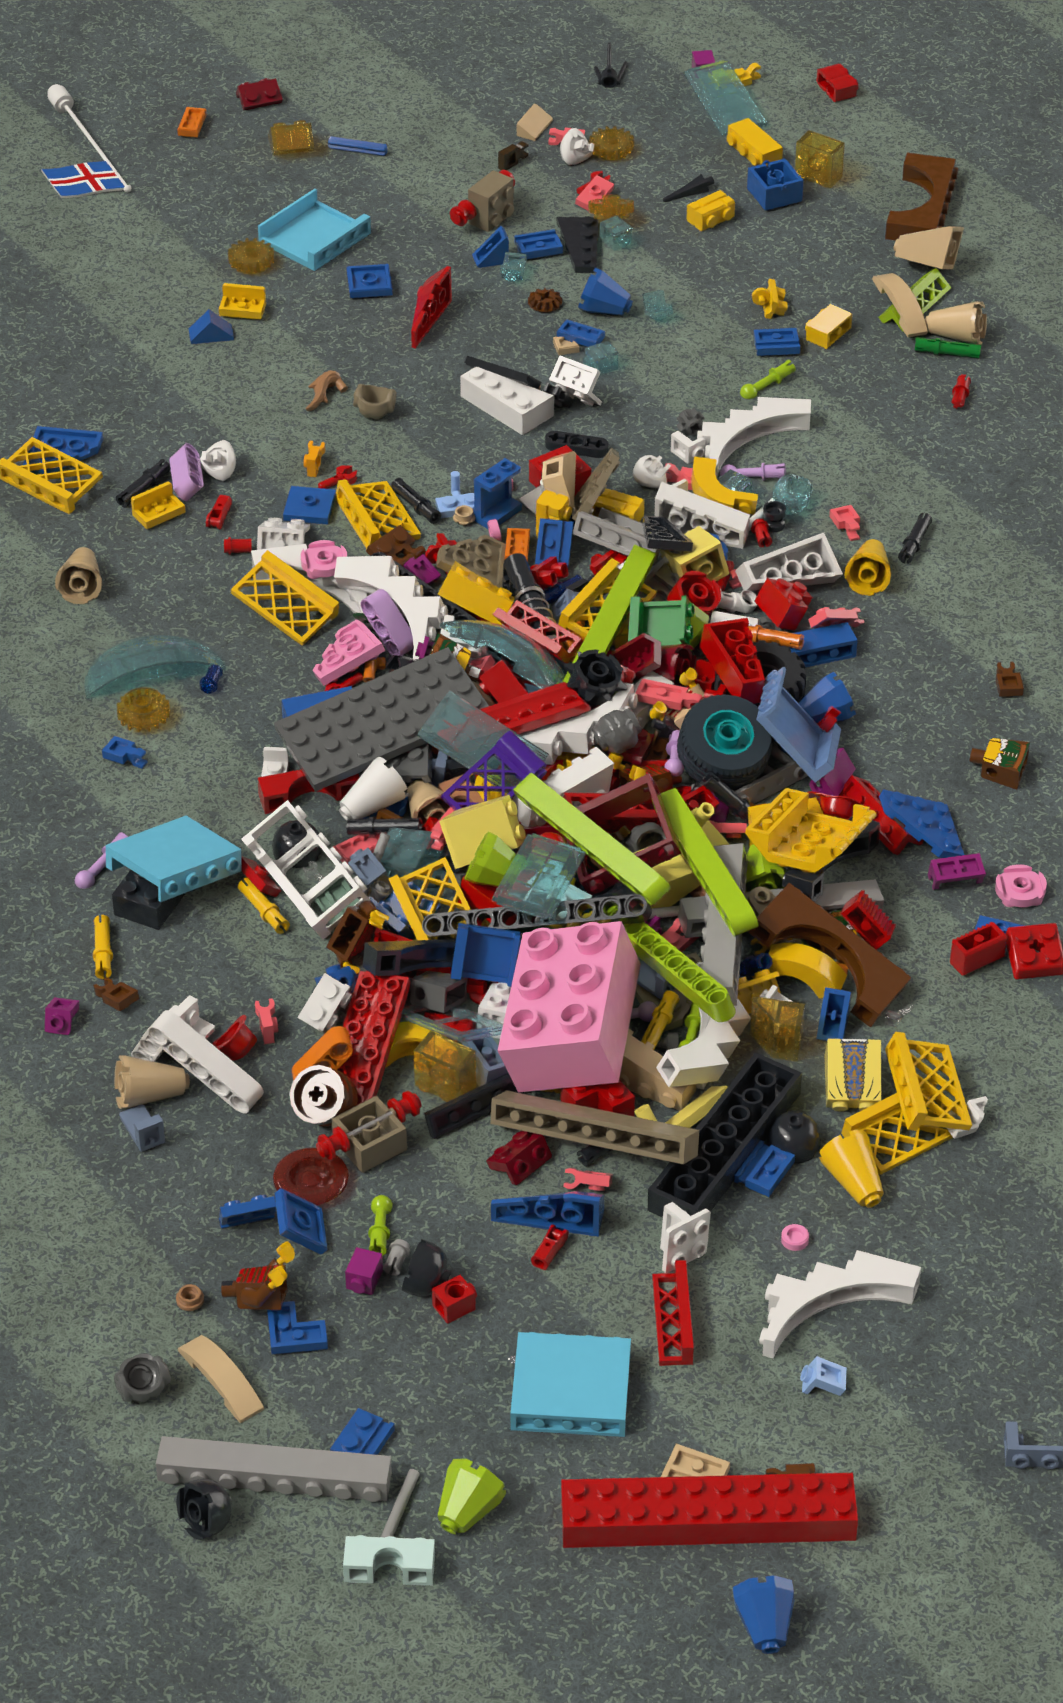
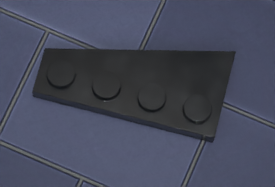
[556,216,598,273]
[642,516,693,554]

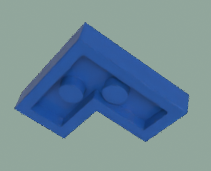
[267,1301,328,1354]

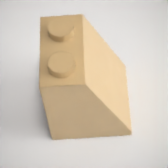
[894,226,964,269]

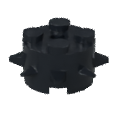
[563,649,627,707]

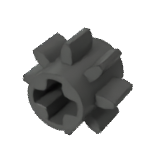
[677,408,704,436]

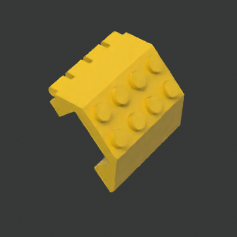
[745,788,877,873]

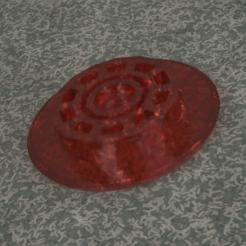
[273,1148,349,1205]

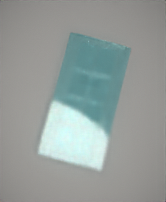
[684,60,767,137]
[417,691,549,794]
[492,833,586,920]

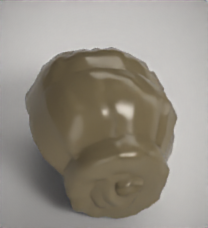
[353,384,397,420]

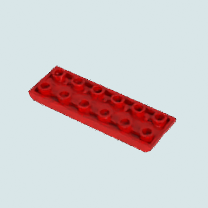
[437,682,591,754]
[337,971,410,1105]

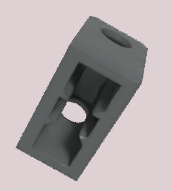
[408,971,468,1013]

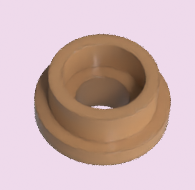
[176,1284,204,1311]

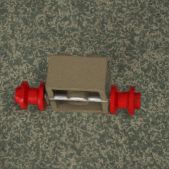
[450,170,515,232]
[316,1091,422,1173]

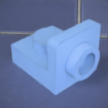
[800,1356,847,1396]

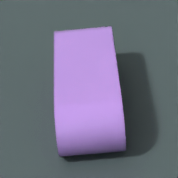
[170,443,204,501]
[360,589,414,656]

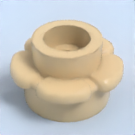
[453,505,475,525]

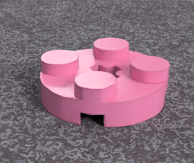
[301,540,347,579]
[995,865,1047,907]

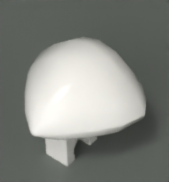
[560,128,594,165]
[200,440,236,481]
[633,455,671,489]

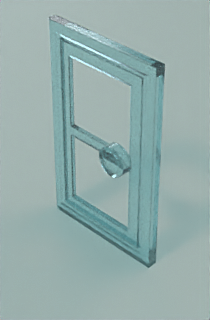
[401,1005,503,1043]

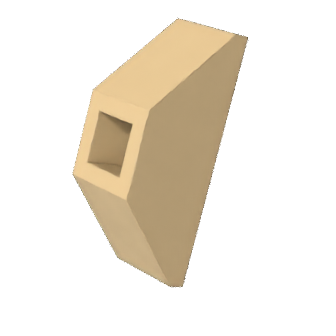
[542,451,576,508]

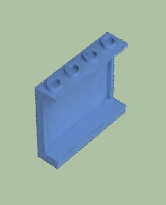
[756,667,841,782]

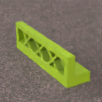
[878,268,951,332]

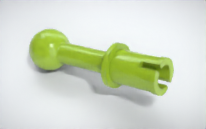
[740,360,796,399]
[678,1002,701,1048]
[368,1195,393,1256]

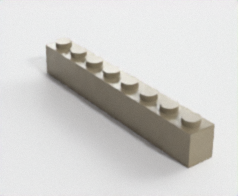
[491,1091,699,1164]

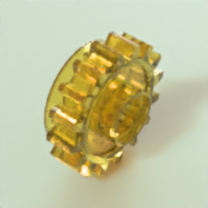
[590,126,634,161]
[588,194,634,220]
[228,238,274,274]
[117,687,170,732]

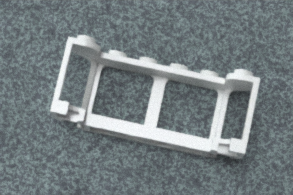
[242,800,370,940]

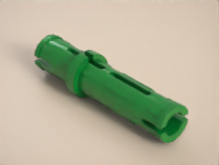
[914,337,981,359]

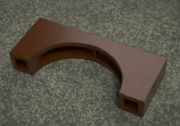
[885,152,959,241]
[748,883,912,1027]

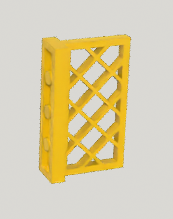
[0,437,103,514]
[335,480,421,549]
[231,550,339,646]
[558,558,657,644]
[388,857,471,940]
[885,1032,972,1131]
[841,1079,953,1175]

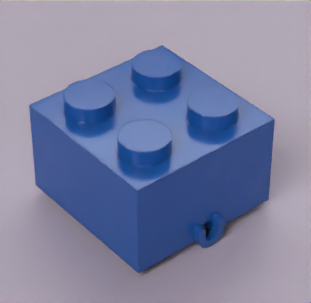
[747,159,804,210]

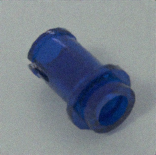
[199,665,223,694]

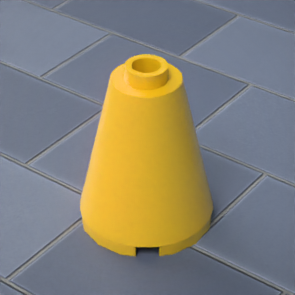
[845,539,891,596]
[819,1130,884,1208]

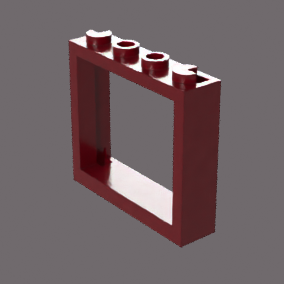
[565,773,682,895]

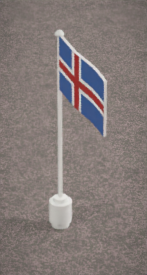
[41,84,132,198]

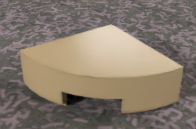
[553,337,579,355]

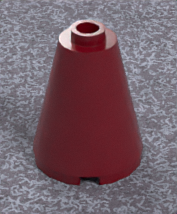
[646,644,697,688]

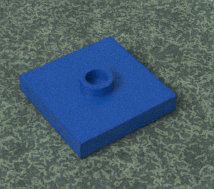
[346,264,393,298]
[283,486,336,524]
[274,1188,328,1254]

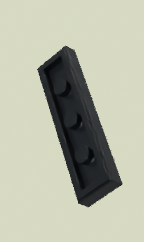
[464,356,542,389]
[424,1073,524,1139]

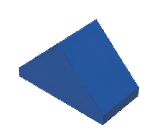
[472,226,509,268]
[189,309,234,344]
[816,987,851,1041]

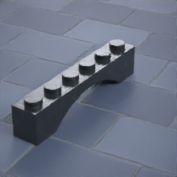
[782,816,880,902]
[363,939,518,976]

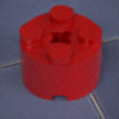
[667,571,721,617]

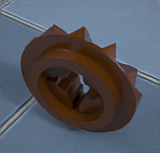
[528,288,562,312]

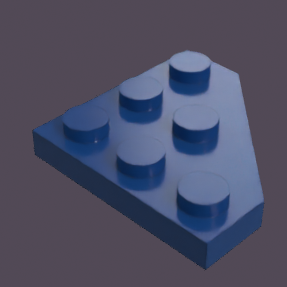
[23,426,103,475]
[879,789,964,858]

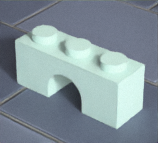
[343,1535,435,1586]

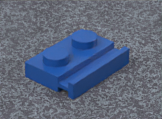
[514,229,563,260]
[753,328,800,356]
[535,518,574,568]
[734,1140,795,1197]
[219,1195,276,1229]
[330,1408,395,1455]

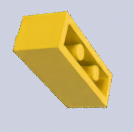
[727,118,783,166]

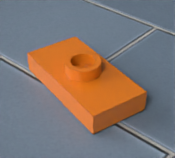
[177,107,207,137]
[505,528,530,562]

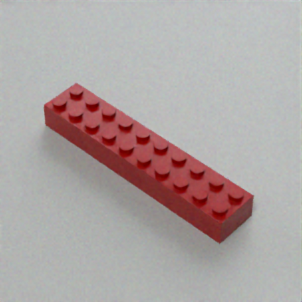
[561,1472,858,1548]

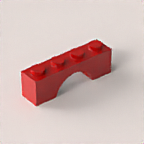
[258,770,360,814]

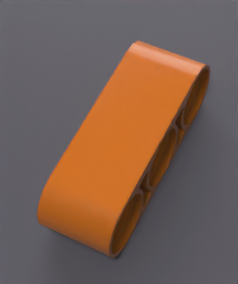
[292,1026,353,1081]

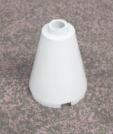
[339,757,409,820]

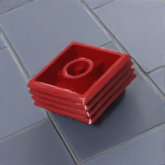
[1006,923,1063,979]

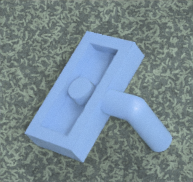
[435,471,474,519]

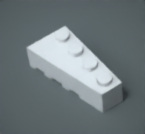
[460,367,554,435]
[655,482,750,549]
[735,533,843,591]
[513,747,614,827]

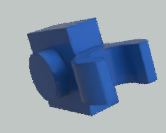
[102,736,148,769]

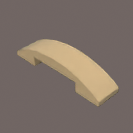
[872,273,928,337]
[178,1335,264,1423]

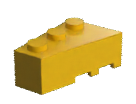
[438,561,515,627]

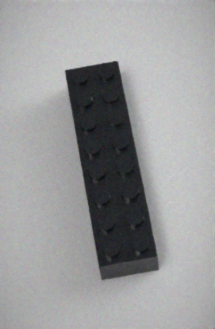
[647,1052,802,1218]

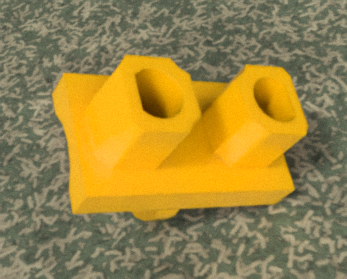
[752,278,788,319]

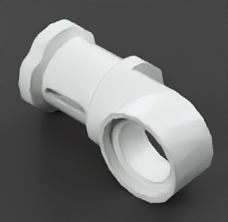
[716,589,757,613]

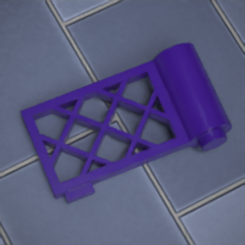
[441,731,547,810]

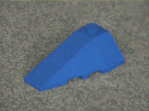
[491,1191,605,1237]

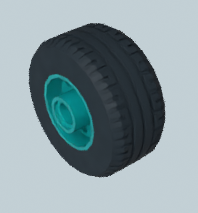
[677,695,774,790]

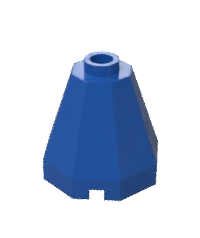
[578,268,633,316]
[798,672,856,723]
[733,1576,795,1654]

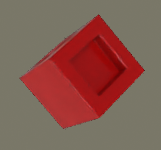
[432,1275,477,1324]

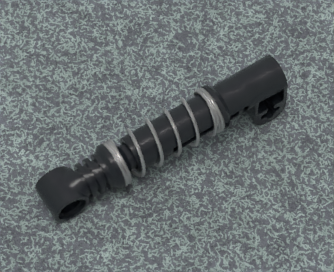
[502,553,572,685]

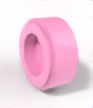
[487,519,502,541]
[781,1224,809,1251]

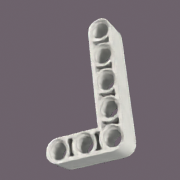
[131,1010,264,1113]

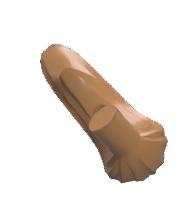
[306,370,348,411]

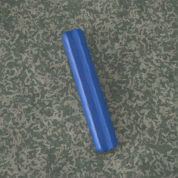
[328,136,388,156]

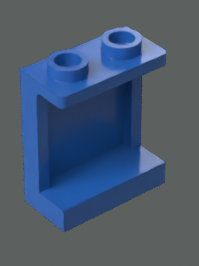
[474,458,522,529]
[451,923,521,987]

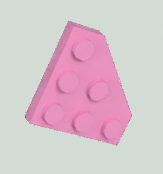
[313,620,385,686]

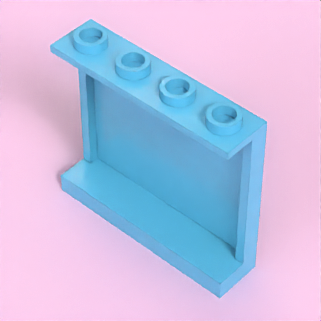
[258,189,371,271]
[106,816,241,902]
[510,1332,631,1437]

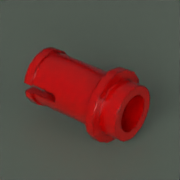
[751,519,772,548]
[224,537,252,555]

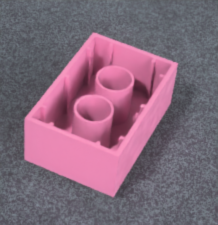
[498,921,641,1093]

